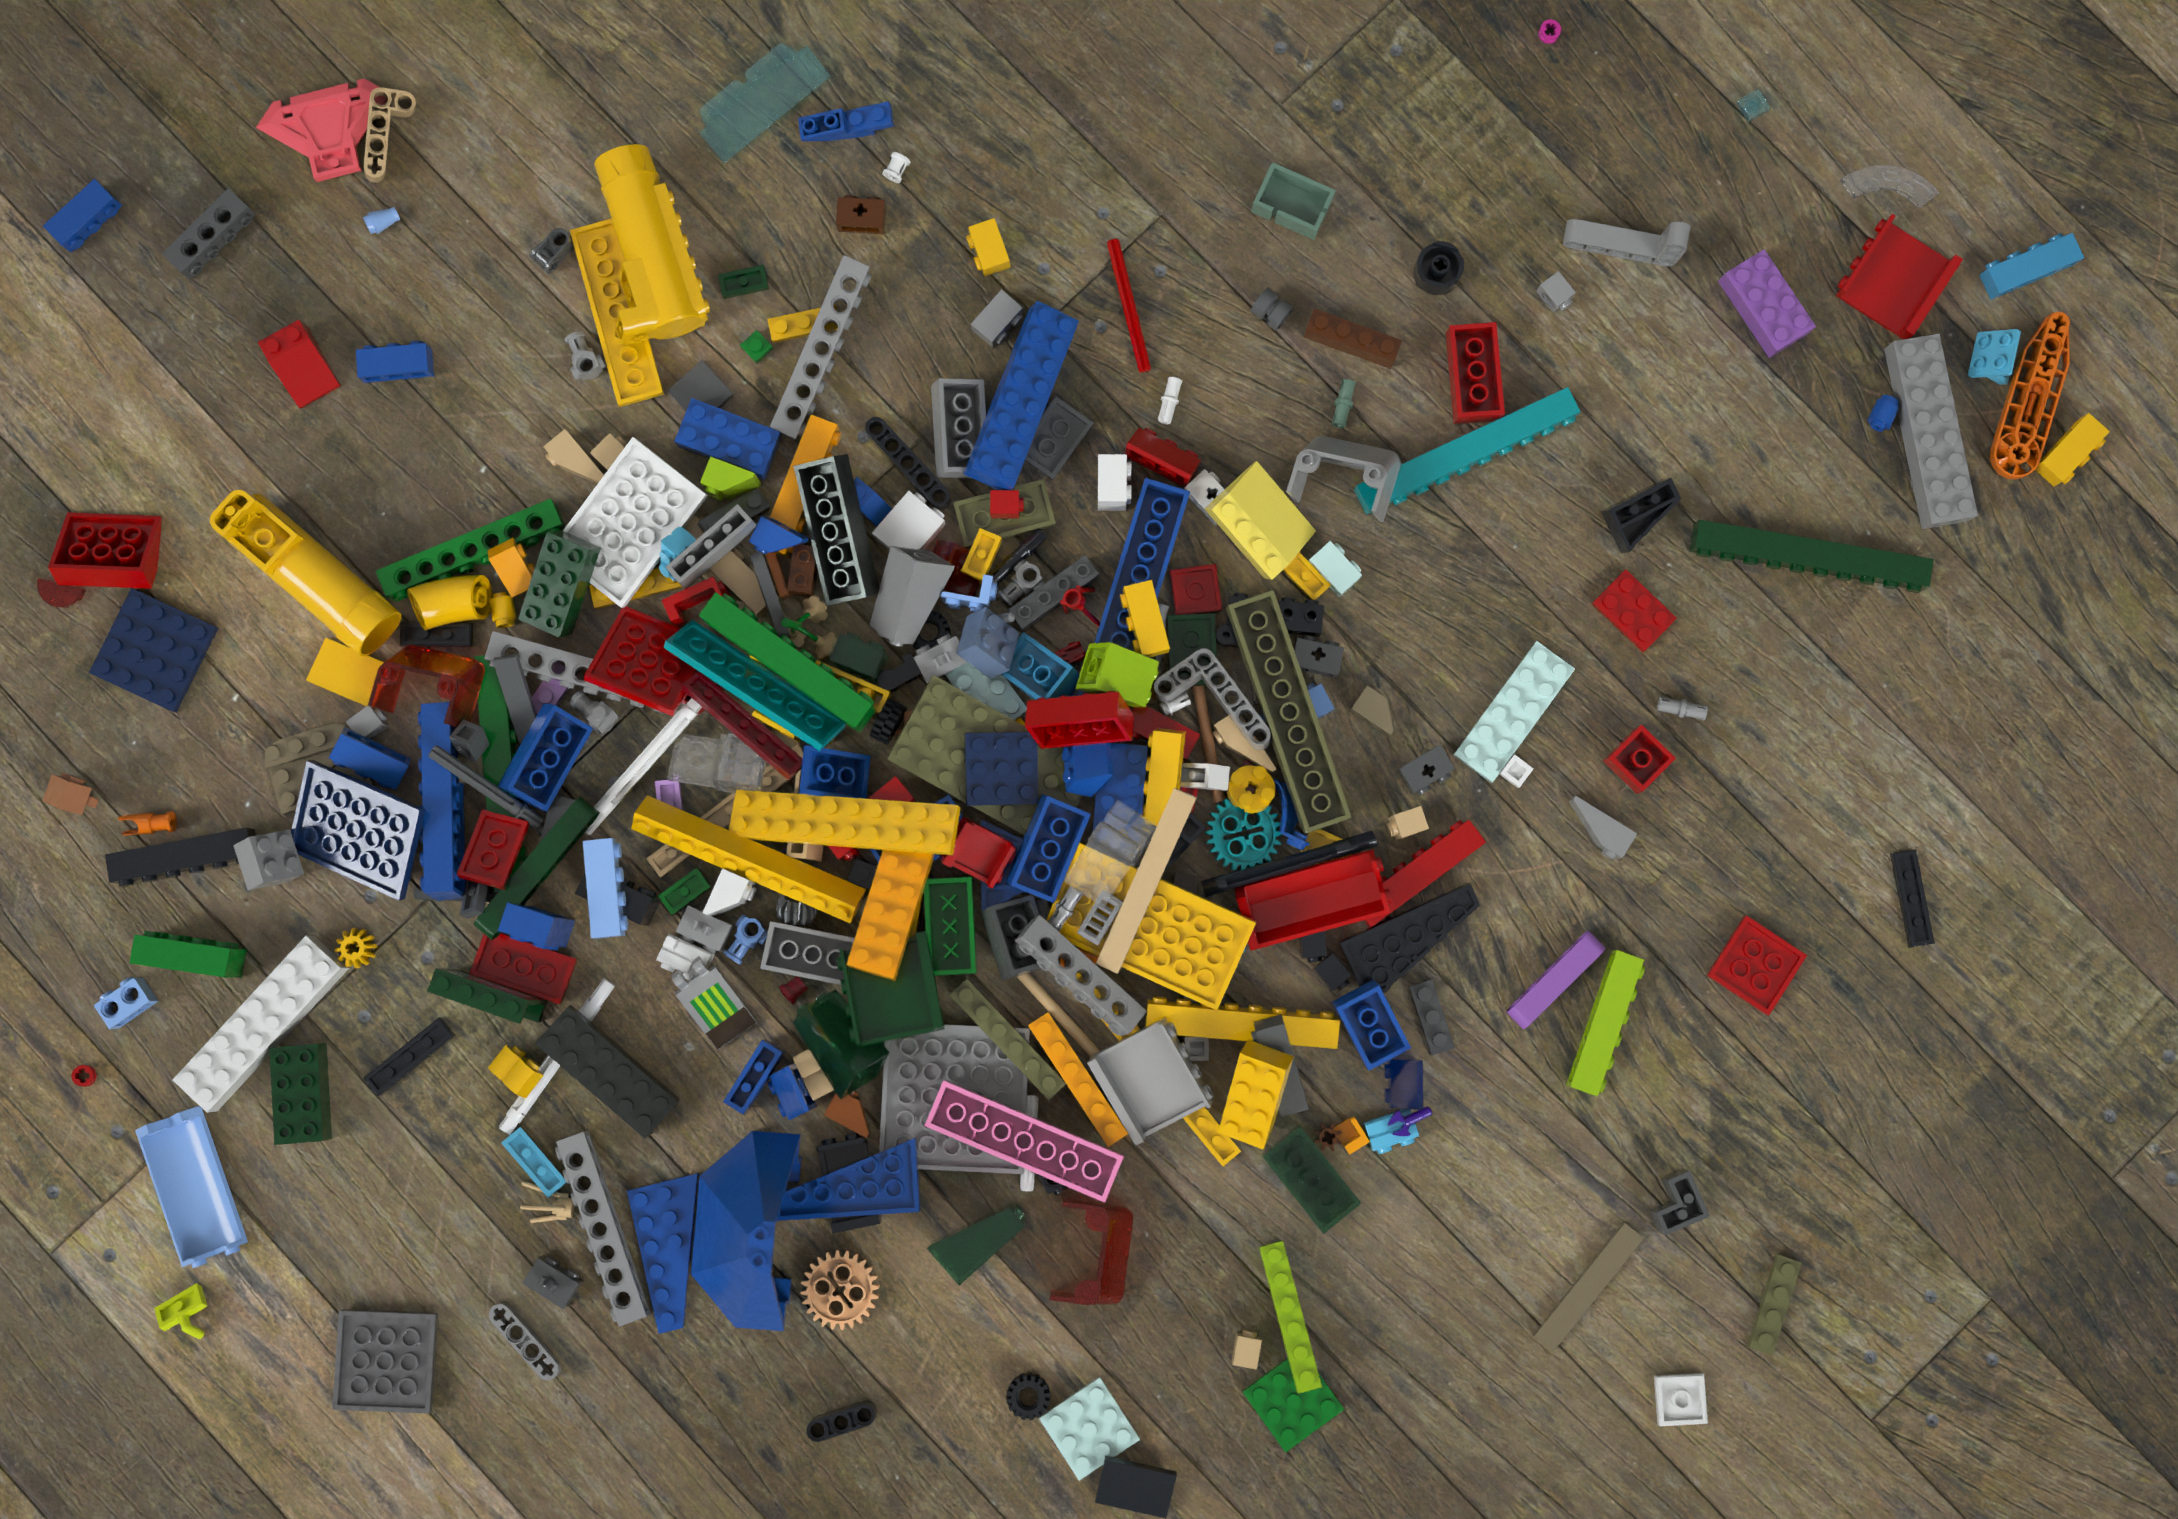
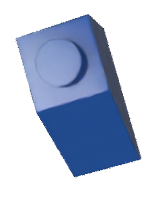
[854,477,892,527]
[749,516,809,554]

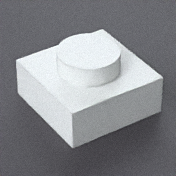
[1499,754,1534,788]

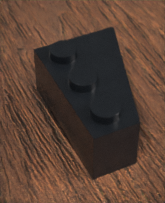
[1601,478,1681,553]

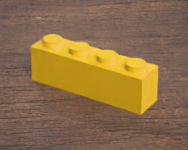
[1142,728,1186,827]

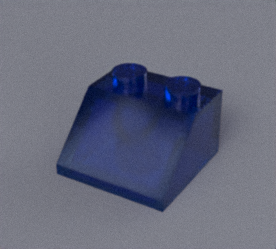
[1384,1059,1423,1110]

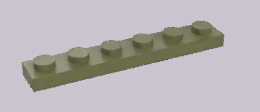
[950,979,1066,1100]

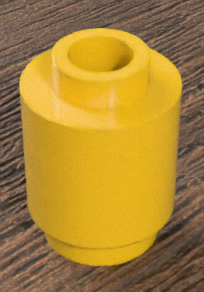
[489,592,517,628]

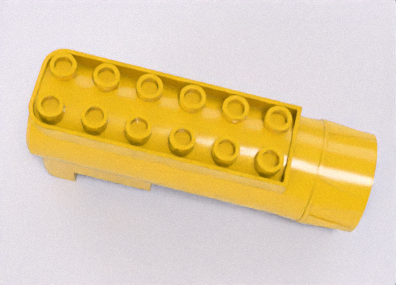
[594,144,710,346]
[210,490,401,657]

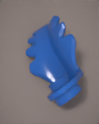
[1273,778,1310,851]

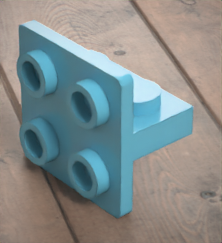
[1968,329,2021,385]

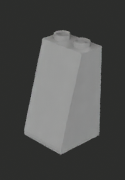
[869,546,955,646]

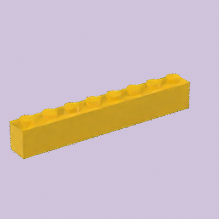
[1144,996,1340,1049]

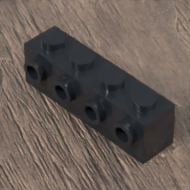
[1226,593,1324,636]

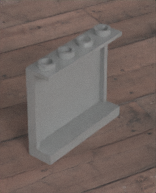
[1087,1017,1214,1146]

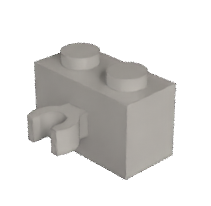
[913,634,967,683]
[676,906,735,954]

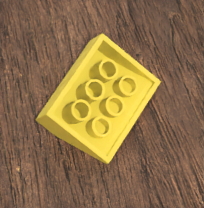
[1204,461,1316,580]

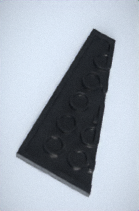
[1339,883,1480,993]

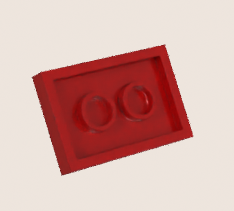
[1592,569,1677,653]
[457,809,529,890]

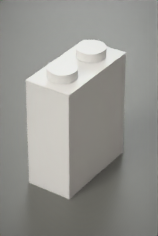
[872,491,946,550]

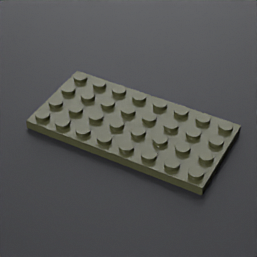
[886,675,1083,836]

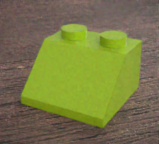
[700,456,761,501]

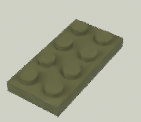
[953,479,1056,549]

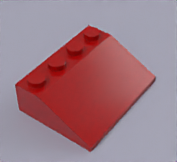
[48,512,162,589]

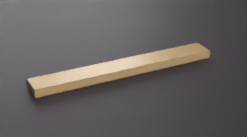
[646,744,803,878]
[1096,788,1197,974]

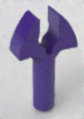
[1387,1106,1432,1136]

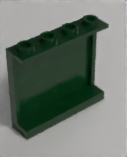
[836,931,945,1047]

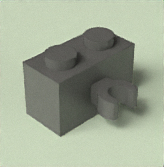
[522,1255,584,1309]

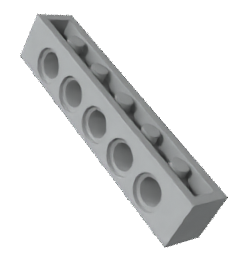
[1015,915,1147,1036]

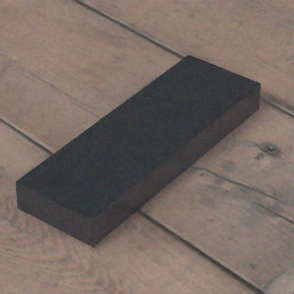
[400,622,473,647]

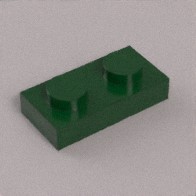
[718,265,769,299]

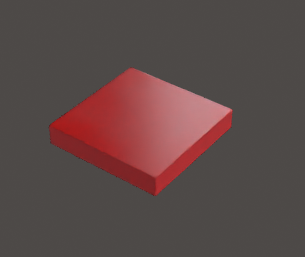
[1169,564,1222,615]

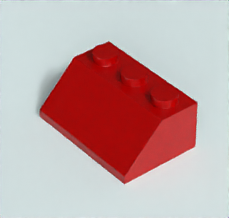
[1125,427,1201,488]

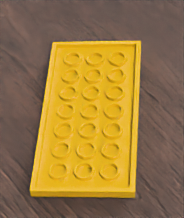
[1046,842,1256,1010]

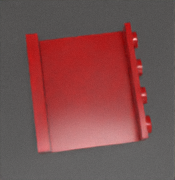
[1835,214,1963,340]

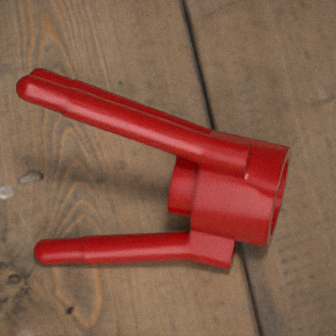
[1060,585,1100,627]

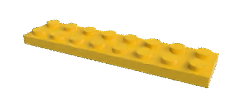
[570,219,665,407]

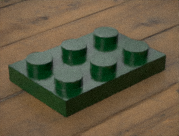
[1167,613,1218,687]

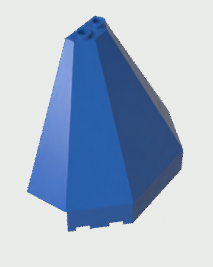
[691,1131,802,1331]

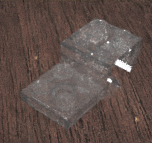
[667,734,767,793]
[1063,800,1157,907]

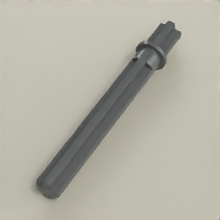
[428,745,544,829]

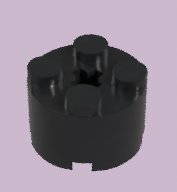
[1414,241,1464,295]

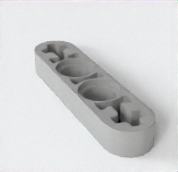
[489,1302,561,1381]

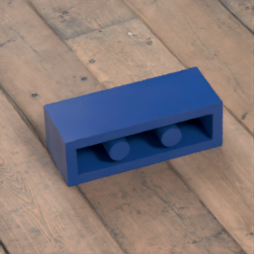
[43,178,123,252]
[356,341,434,383]
[329,727,411,790]
[723,1039,786,1115]

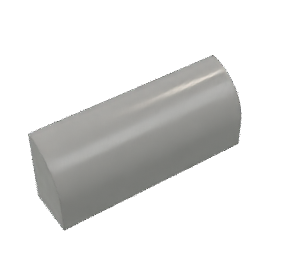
[665,504,757,589]

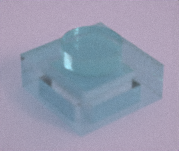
[1736,89,1770,123]

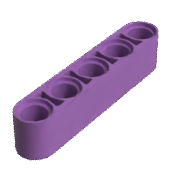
[1506,930,1606,1029]

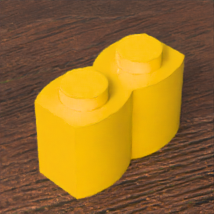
[488,1045,544,1098]

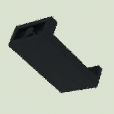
[816,1133,882,1234]

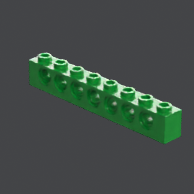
[376,498,566,601]

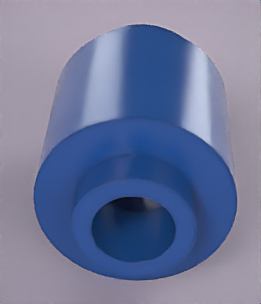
[1867,395,1899,432]

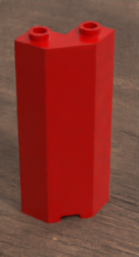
[1235,849,1393,951]

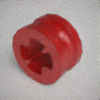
[71,1065,97,1087]

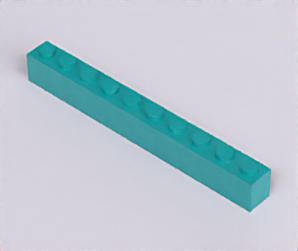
[1354,387,1581,515]

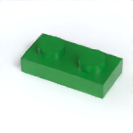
[658,868,711,915]

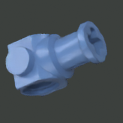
[723,914,768,965]

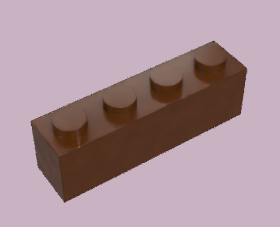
[1304,308,1402,369]

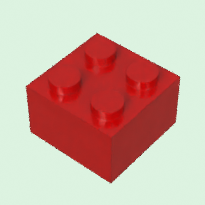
[1603,724,1676,794]

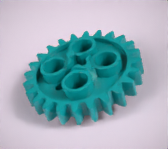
[1204,799,1282,871]

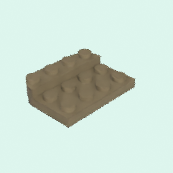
[265,724,375,815]

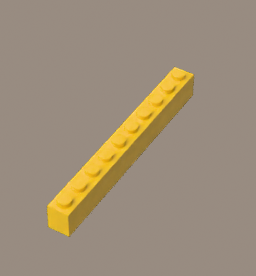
[631,795,866,924]

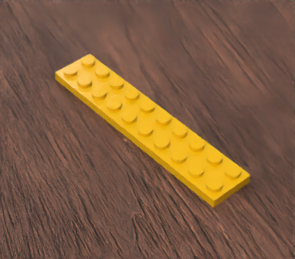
[729,790,961,855]

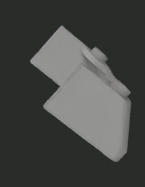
[1286,436,1401,522]

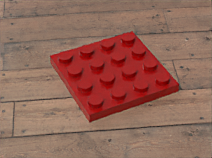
[584,606,698,716]

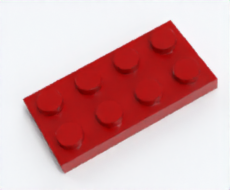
[469,933,577,1004]

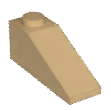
[543,429,604,484]
[1212,715,1277,774]

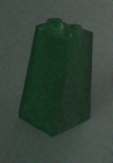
[793,989,890,1099]
[927,1203,1027,1286]

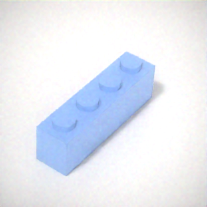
[583,838,628,939]

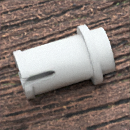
[1159,691,1191,716]

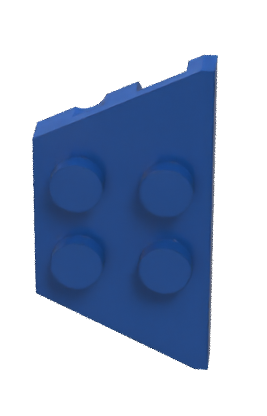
[980,820,1025,911]

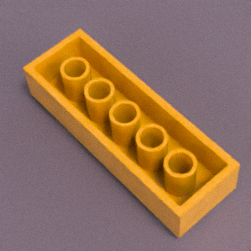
[847,850,935,981]

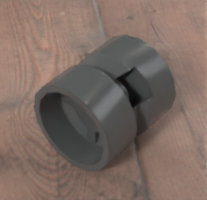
[1250,287,1294,331]

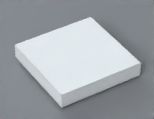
[1654,1373,1708,1426]

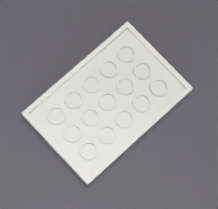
[563,437,708,608]

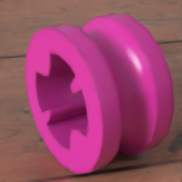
[1538,19,1561,44]

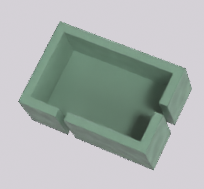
[1251,162,1336,240]

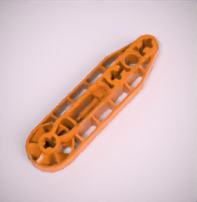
[1990,312,2070,480]

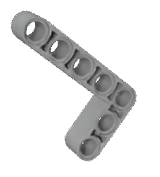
[1563,219,1691,266]
[1154,649,1270,750]

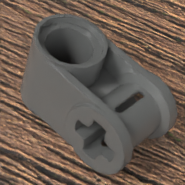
[530,228,574,274]

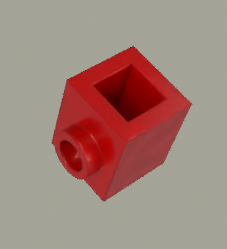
[990,490,1024,519]

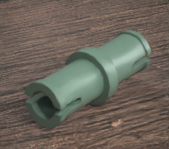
[1331,379,1356,428]

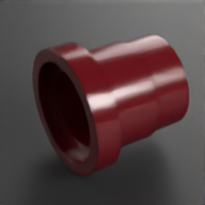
[778,976,808,1005]

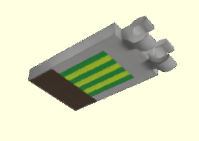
[671,956,757,1050]

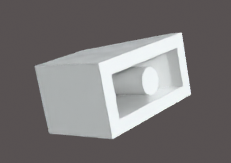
[1180,763,1230,790]

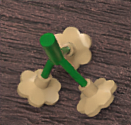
[781,595,837,660]

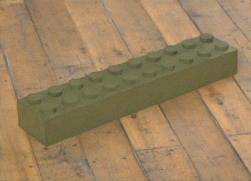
[1226,590,1352,833]

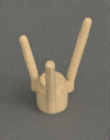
[520,1181,574,1223]

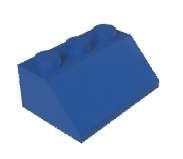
[1062,743,1113,797]

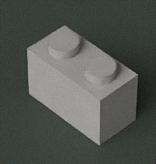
[971,290,1023,348]

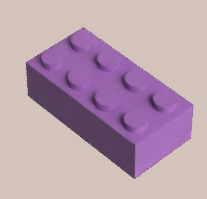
[1718,249,1816,358]

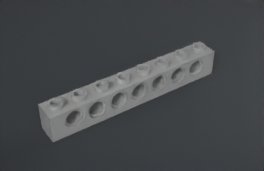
[770,255,872,441]
[484,631,666,715]
[555,1130,651,1327]

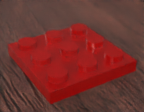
[1706,916,1807,1016]

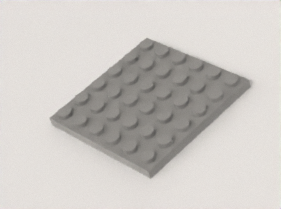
[879,1024,1030,1174]

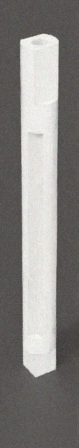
[585,698,702,835]
[499,978,615,1135]

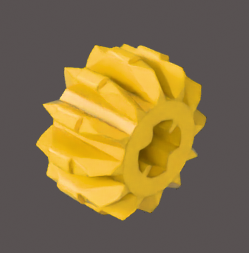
[334,928,378,968]

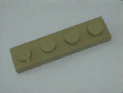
[1747,1254,1802,1356]

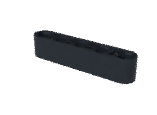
[865,417,951,511]

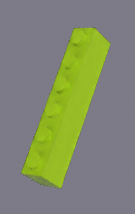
[1566,950,1645,1096]
[1259,1241,1322,1393]

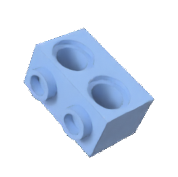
[94,976,158,1029]

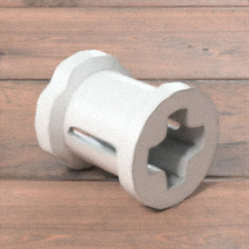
[882,152,911,183]

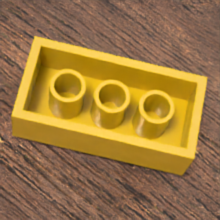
[1218,1040,1294,1149]

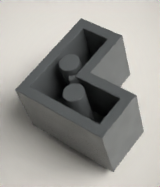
[1649,1169,1710,1236]

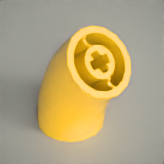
[407,575,493,631]

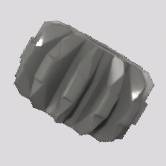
[776,895,817,926]

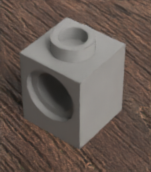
[1536,271,1576,313]
[346,705,389,739]

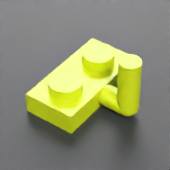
[154,1283,207,1339]

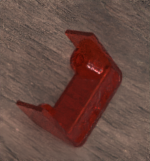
[368,645,485,728]
[1050,1198,1133,1305]

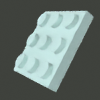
[1039,1376,1140,1481]

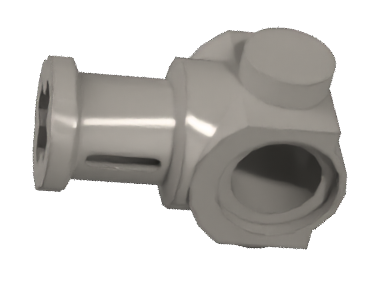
[564,331,606,381]
[997,560,1045,608]
[569,690,619,736]

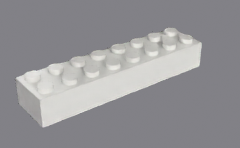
[173,936,349,1113]

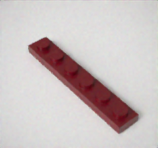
[682,671,803,780]

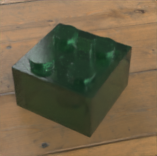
[829,632,888,683]

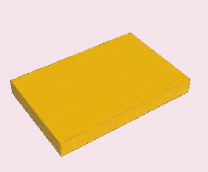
[306,638,392,706]

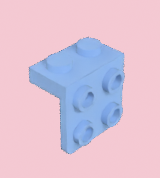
[941,574,998,613]

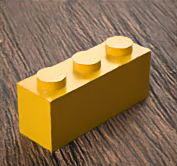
[2036,413,2110,487]
[1120,580,1170,657]

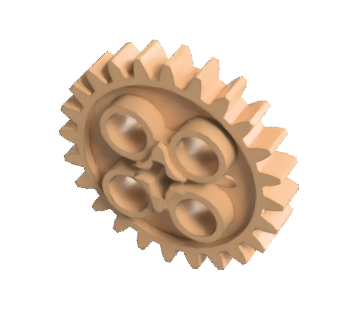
[800,1249,880,1330]

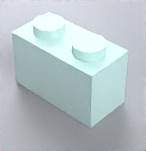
[1309,541,1362,598]

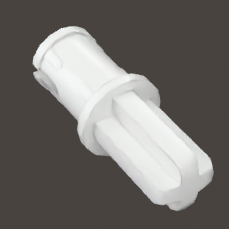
[1158,377,1182,424]

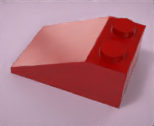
[258,319,341,409]

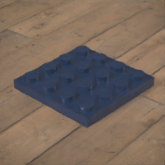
[89,588,219,713]

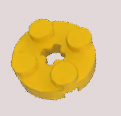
[1227,765,1275,813]

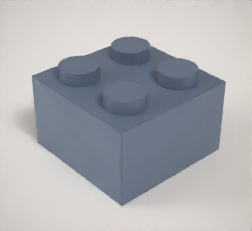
[956,607,1019,679]

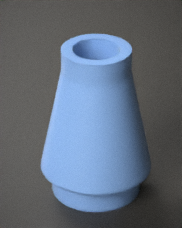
[363,207,400,235]

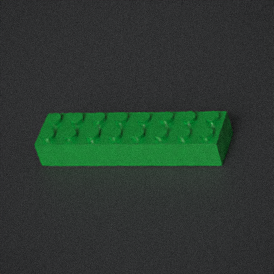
[699,592,876,733]

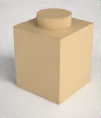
[1231,1330,1262,1370]

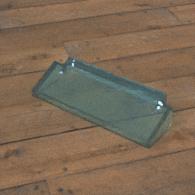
[698,43,830,163]

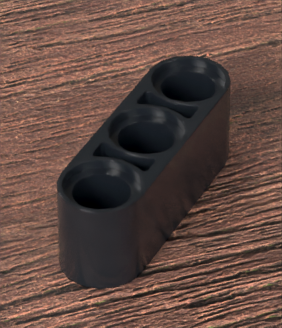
[806,1400,877,1442]

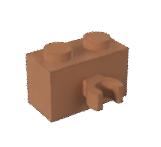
[42,772,99,815]

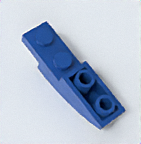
[798,101,894,142]

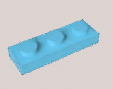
[501,1127,567,1198]

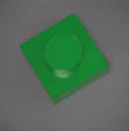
[740,330,773,364]

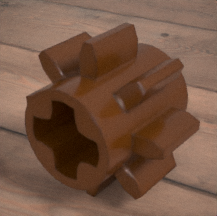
[1313,1122,1342,1151]

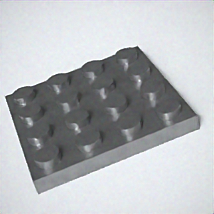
[332,1309,438,1414]

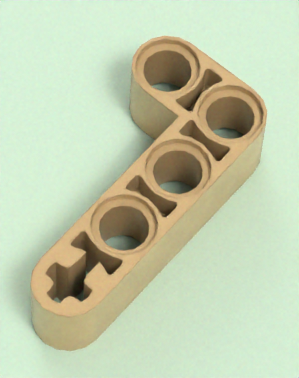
[364,87,416,183]

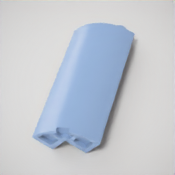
[135,1106,248,1268]

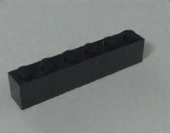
[105,828,256,887]

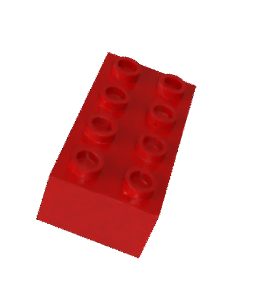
[1025,691,1134,749]

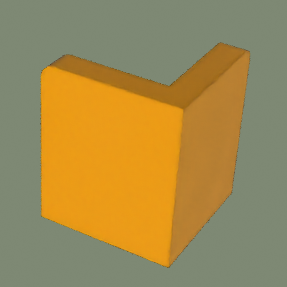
[1333,1116,1370,1155]

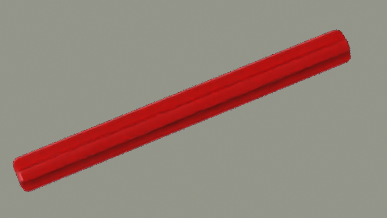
[1107,238,1151,373]

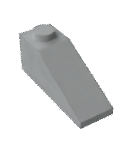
[1569,796,1637,860]

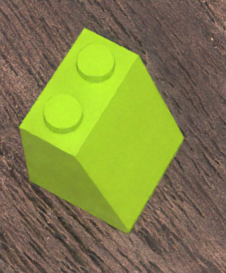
[1075,642,1159,707]

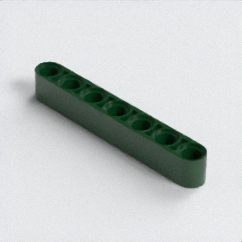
[473,797,600,940]

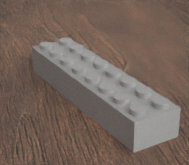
[1884,334,1978,529]

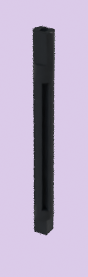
[1201,831,1377,897]

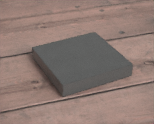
[667,360,734,411]

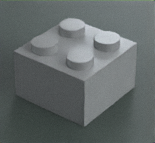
[233,829,304,891]

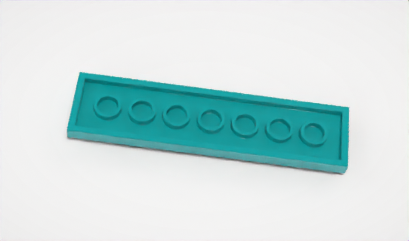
[663,620,846,752]

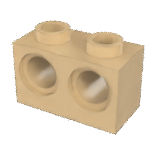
[1386,806,1429,840]

